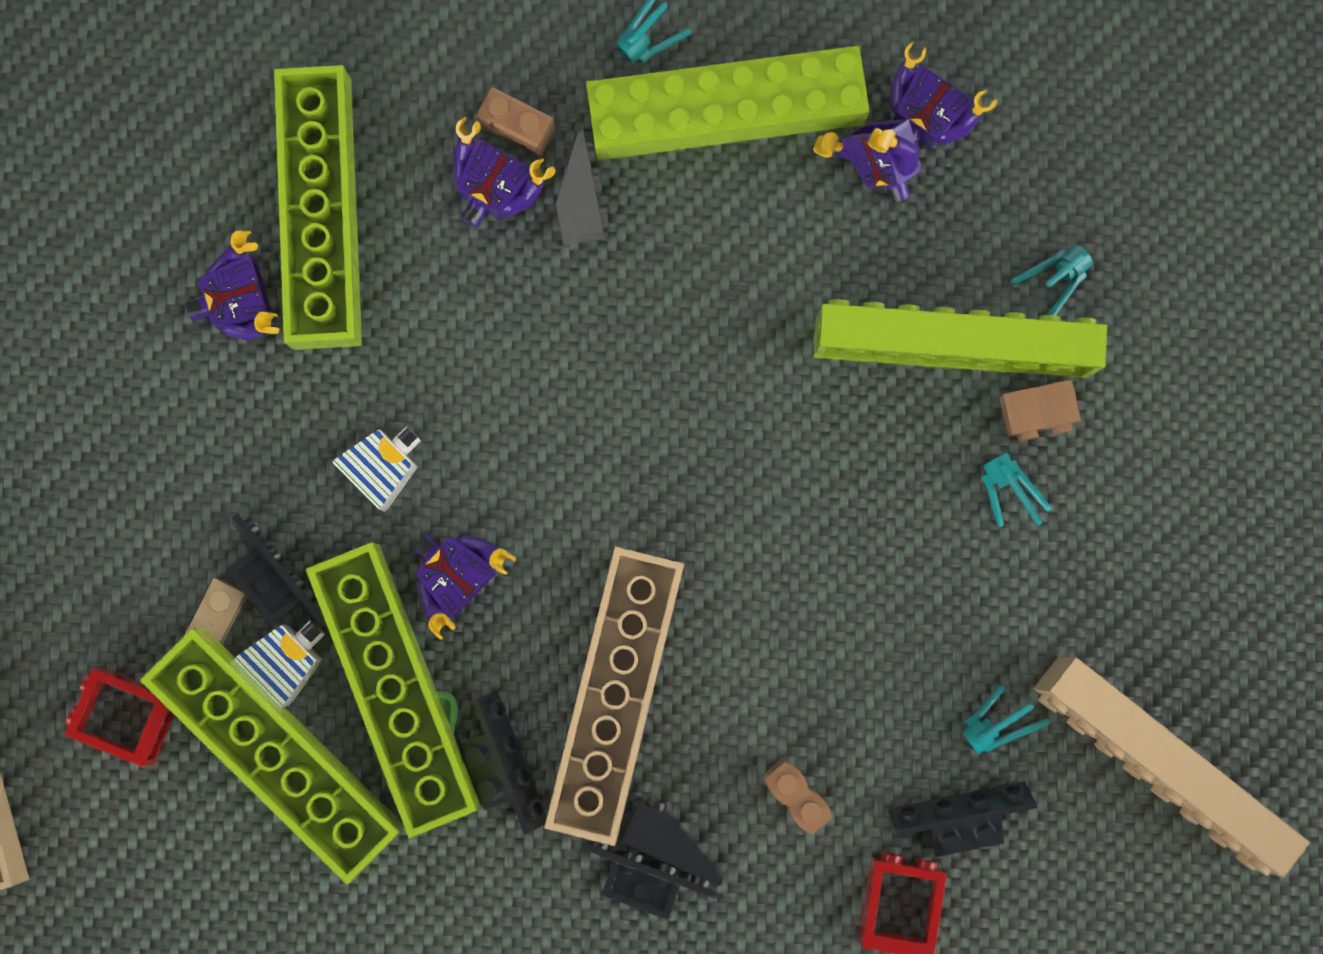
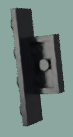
[226,513,327,630]
[459,691,547,835]
[888,782,1037,857]
[580,840,718,920]

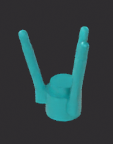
[615,0,692,64]
[1011,245,1093,315]
[981,453,1052,527]
[961,685,1050,755]

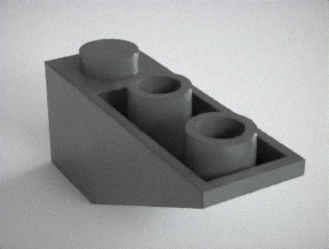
[556,131,609,246]

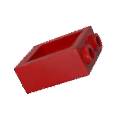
[64,668,175,767]
[858,852,947,954]

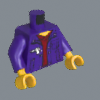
[890,41,998,149]
[453,117,555,228]
[813,119,921,203]
[186,231,279,341]
[412,534,516,639]

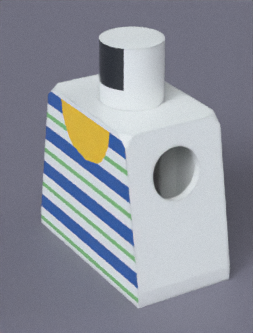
[332,426,421,512]
[234,620,325,707]

